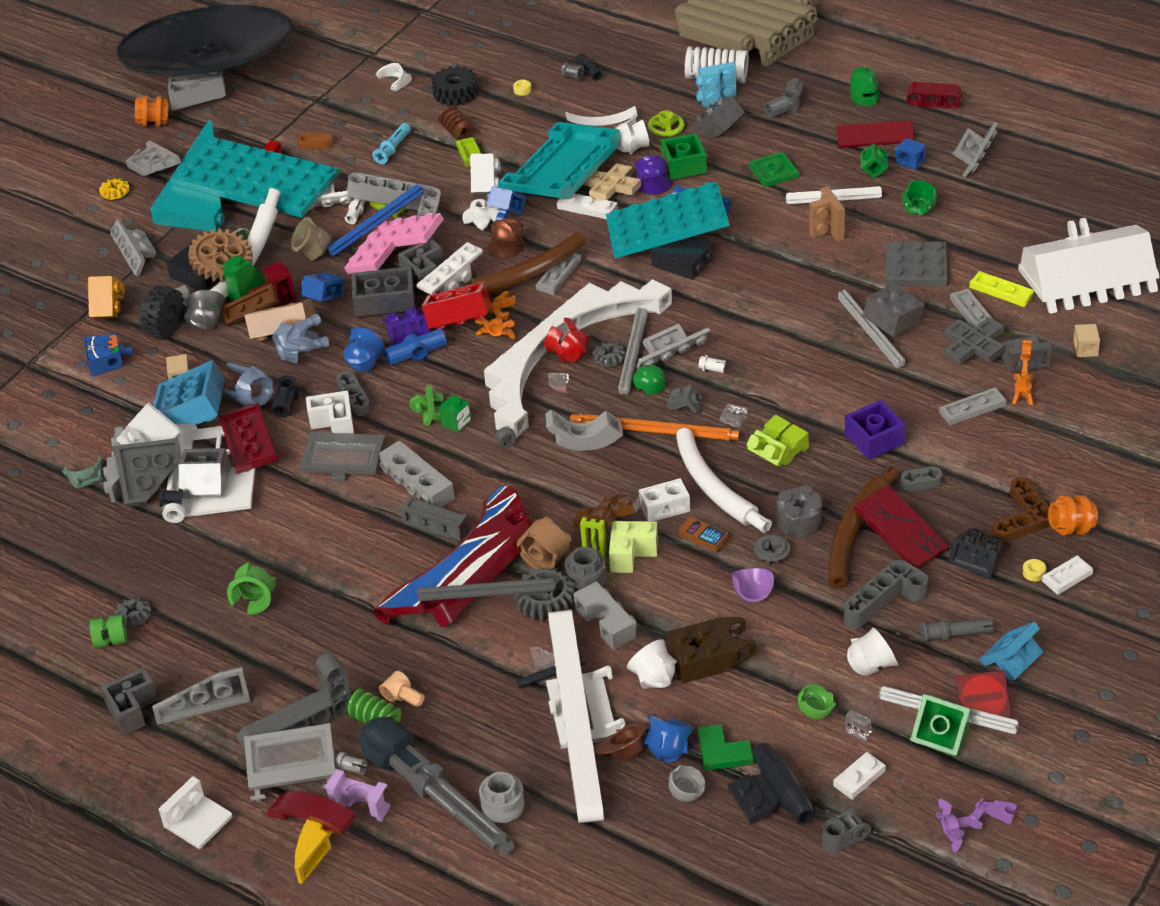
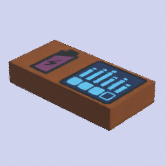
[678,517,728,552]

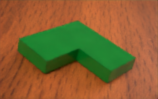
[697,724,753,770]

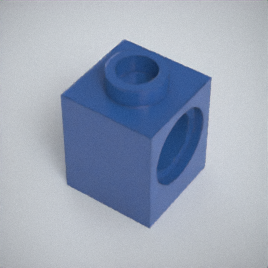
[895,138,926,170]

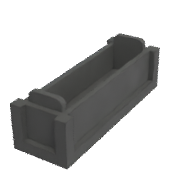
[401,496,469,542]

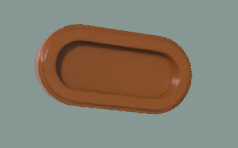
[297,133,334,150]

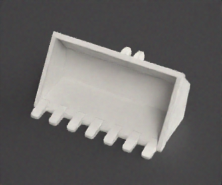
[1018,218,1159,314]

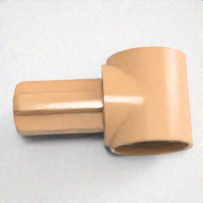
[379,671,425,706]

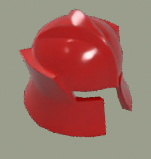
[544,317,589,364]

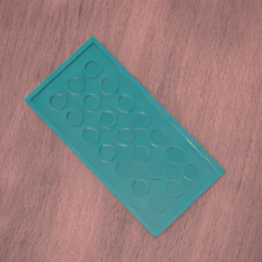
[170,136,339,218]

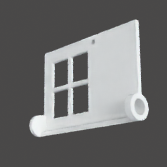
[162,424,255,523]

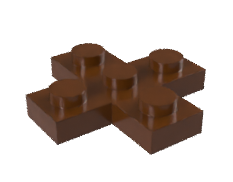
[572,493,641,532]

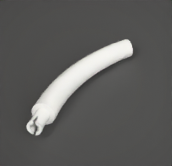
[211,189,281,298]
[676,428,772,533]

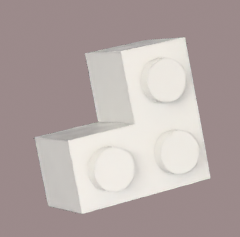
[471,154,501,195]
[306,391,354,434]

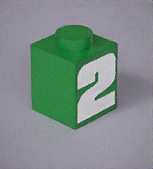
[439,394,471,433]

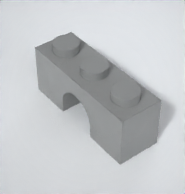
[573,581,637,650]

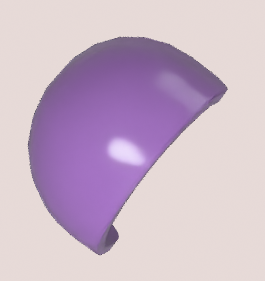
[732,568,774,602]

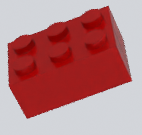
[422,281,491,330]

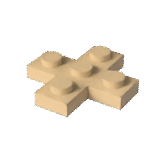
[583,164,641,200]

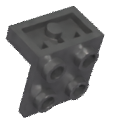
[999,336,1052,373]

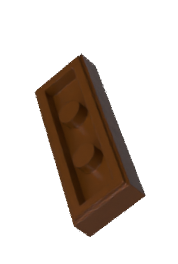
[222,283,279,326]

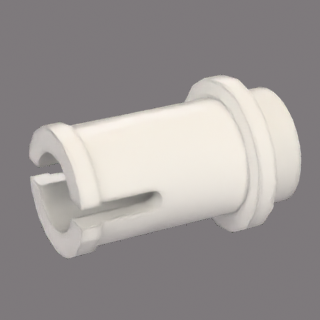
[699,355,726,374]

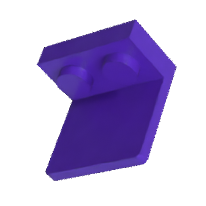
[382,308,430,346]

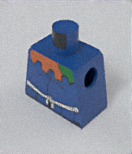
[84,334,133,377]

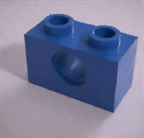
[301,272,346,301]

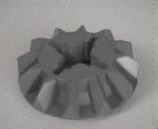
[593,341,626,367]
[754,535,790,564]
[114,597,151,627]

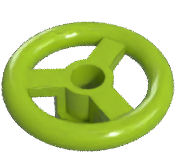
[648,111,685,137]

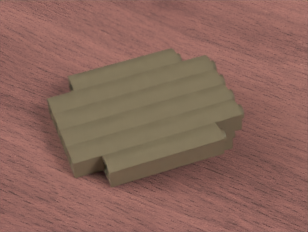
[675,0,817,67]

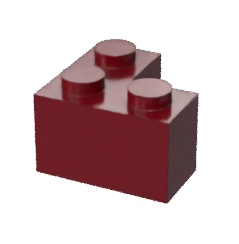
[248,261,297,309]

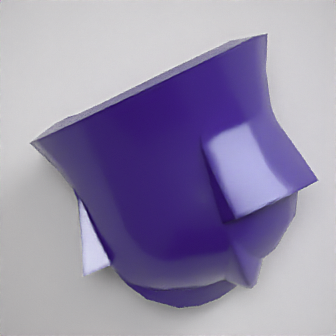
[634,156,673,194]

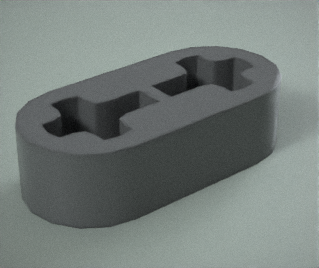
[901,466,942,492]

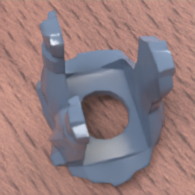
[272,314,329,364]
[223,363,273,407]

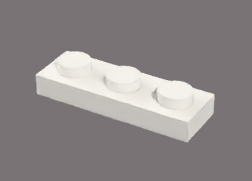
[557,194,618,219]

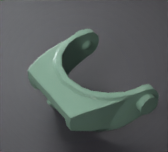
[62,456,104,489]

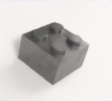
[862,284,925,337]

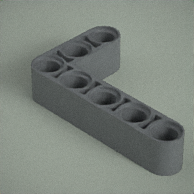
[237,652,351,756]

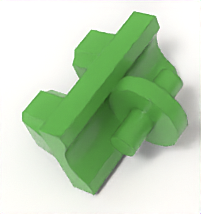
[409,385,443,426]

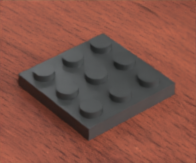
[886,241,947,286]

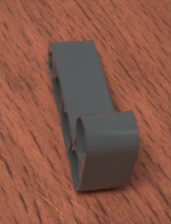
[844,560,928,629]

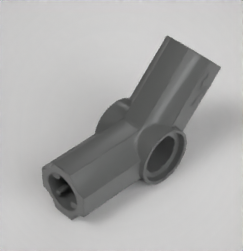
[764,78,804,118]

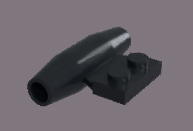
[728,743,815,824]

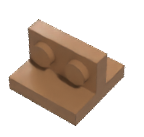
[809,187,845,242]

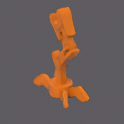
[475,291,516,339]
[1012,340,1034,405]

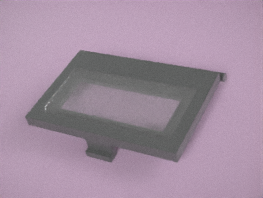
[300,432,387,481]

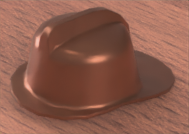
[594,721,647,761]

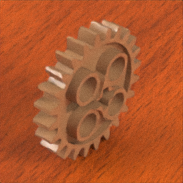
[188,228,253,282]

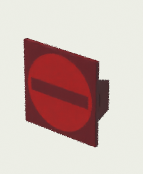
[956,670,1011,724]

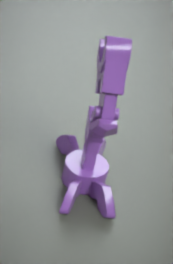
[936,798,1017,853]

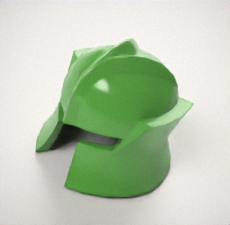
[227,563,276,615]

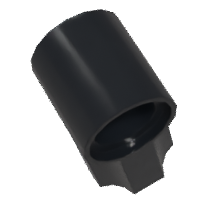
[272,375,299,417]

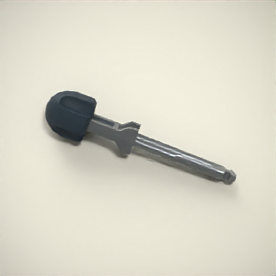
[359,717,514,855]

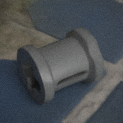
[561,62,584,81]

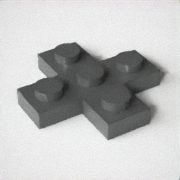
[944,317,1005,365]

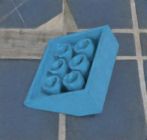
[153,360,225,424]

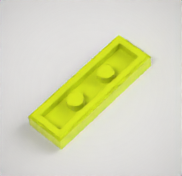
[969,271,1034,307]

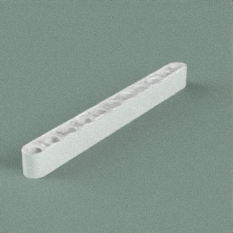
[548,610,604,823]

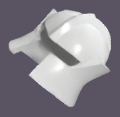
[615,113,649,155]
[847,627,899,675]
[627,639,677,689]

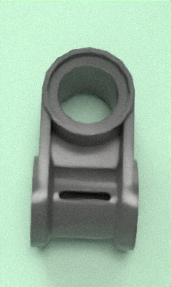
[822,808,871,853]

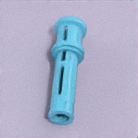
[372,123,411,164]

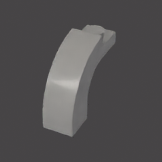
[545,409,623,451]

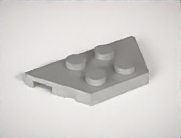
[126,140,182,176]

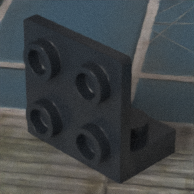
[948,528,1011,578]

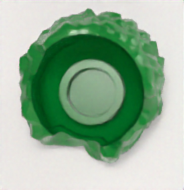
[902,180,937,215]

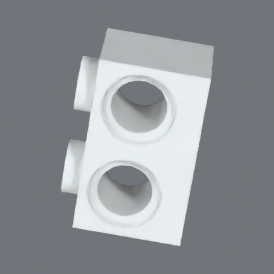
[639,478,690,522]

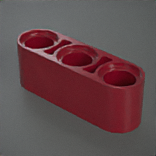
[907,82,962,109]

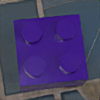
[845,400,906,459]

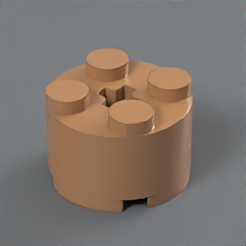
[517,517,571,570]

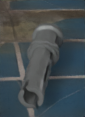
[920,618,993,643]

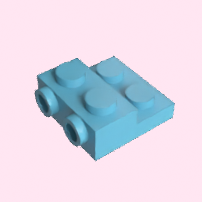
[696,62,736,107]

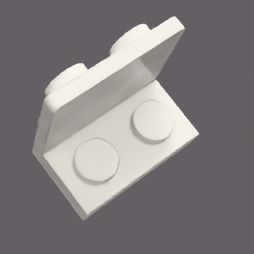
[116,403,181,445]
[159,776,233,849]

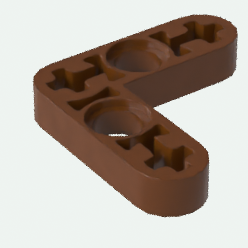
[992,477,1050,542]

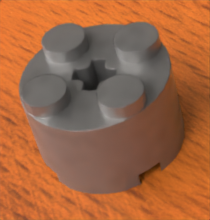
[777,485,822,538]

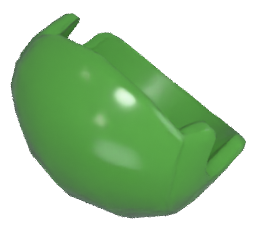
[798,684,836,720]

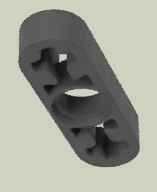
[336,371,370,416]

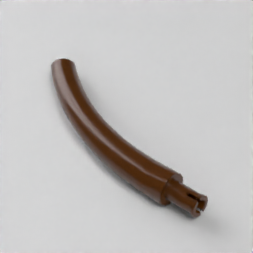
[470,232,586,295]
[828,466,899,588]

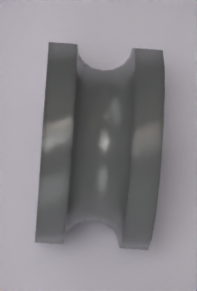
[495,426,517,448]

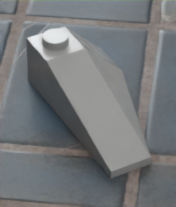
[152,666,250,725]

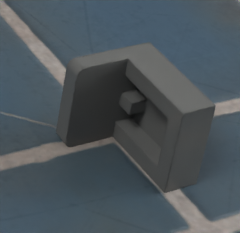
[666,384,703,413]

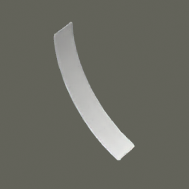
[565,106,637,126]

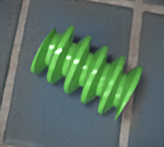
[348,688,401,724]

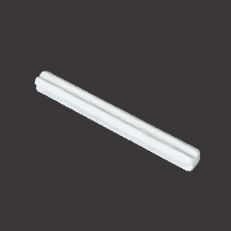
[786,187,882,204]

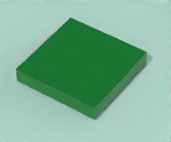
[749,152,799,188]

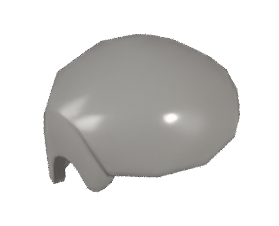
[668,765,706,802]

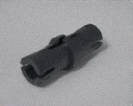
[576,53,602,81]

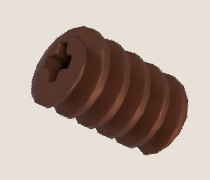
[438,106,473,140]

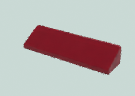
[837,120,914,148]

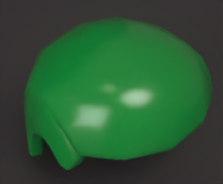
[633,364,667,395]

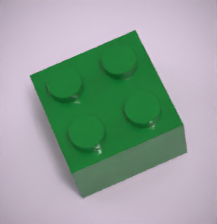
[660,133,707,180]

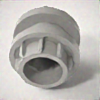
[479,772,525,823]

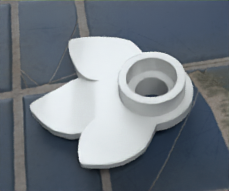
[462,199,499,231]

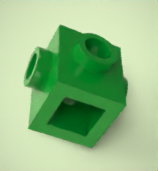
[860,143,888,179]

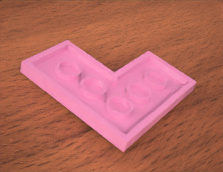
[344,213,444,274]

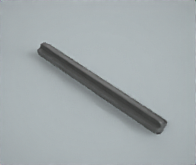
[417,578,555,601]

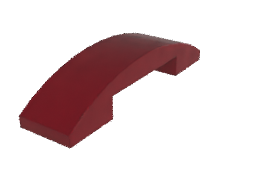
[266,792,356,834]

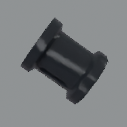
[159,488,183,507]

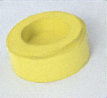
[513,80,532,96]
[1023,559,1046,581]

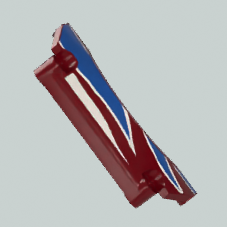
[374,485,533,627]

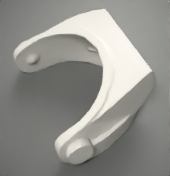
[376,63,412,92]

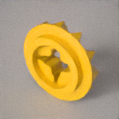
[99,178,130,200]

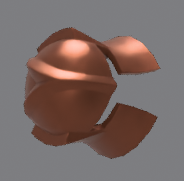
[488,217,525,258]

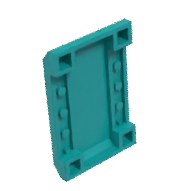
[498,122,621,199]

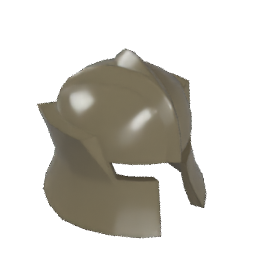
[291,217,331,261]

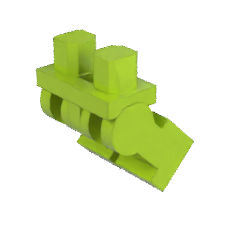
[747,414,809,466]

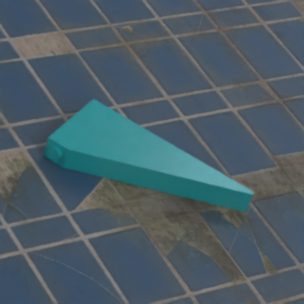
[150,120,225,232]

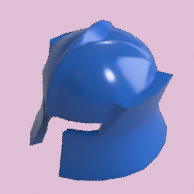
[344,328,384,372]
[644,714,694,763]

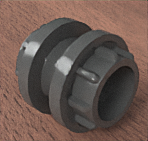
[565,547,606,592]

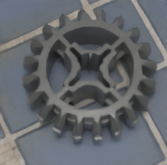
[514,567,576,622]

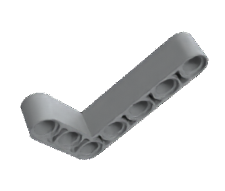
[347,172,441,216]

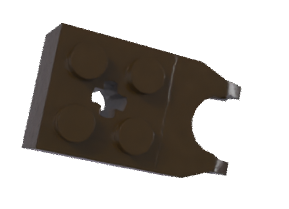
[666,617,757,684]

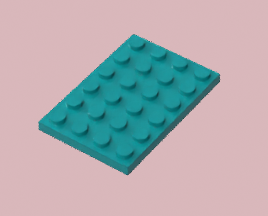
[605,182,730,259]

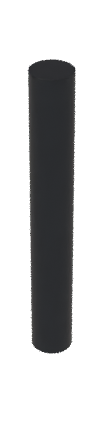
[517,656,585,688]

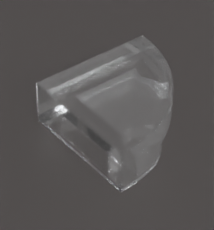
[547,373,569,393]
[530,647,555,670]

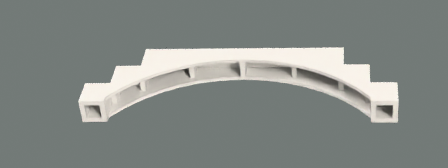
[484,280,672,437]

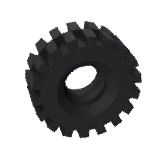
[432,66,478,107]
[139,285,185,338]

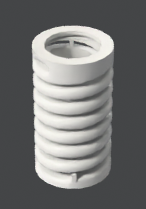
[685,46,748,84]

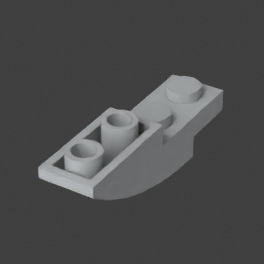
[103,427,124,502]

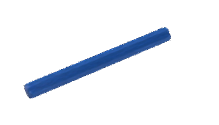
[327,184,424,257]

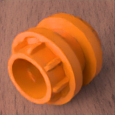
[135,95,168,128]
[1048,495,1098,535]

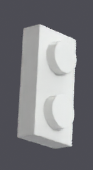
[833,752,886,799]

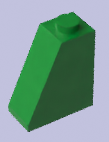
[222,255,266,302]

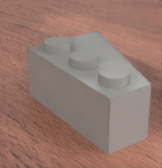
[168,70,226,111]

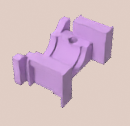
[325,769,390,822]

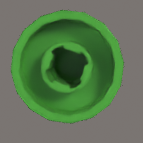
[89,614,127,649]

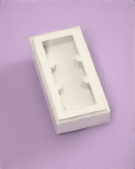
[1042,555,1093,595]

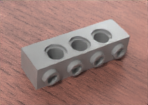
[379,440,455,508]

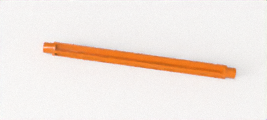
[570,413,740,441]

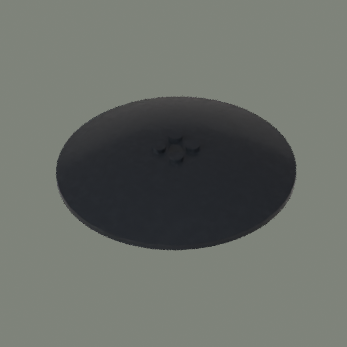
[117,5,292,75]

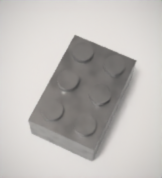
[352,267,415,317]

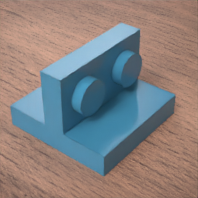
[979,621,1043,681]

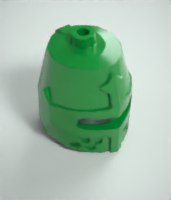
[850,67,879,106]

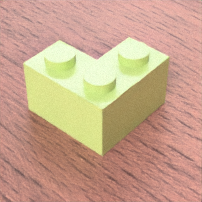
[609,521,658,573]

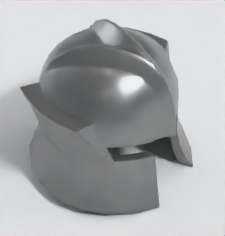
[184,290,225,330]

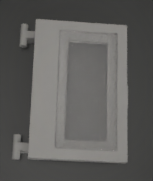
[244,723,336,803]

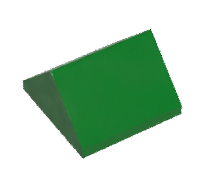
[910,693,971,756]

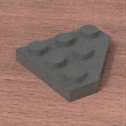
[113,438,182,507]

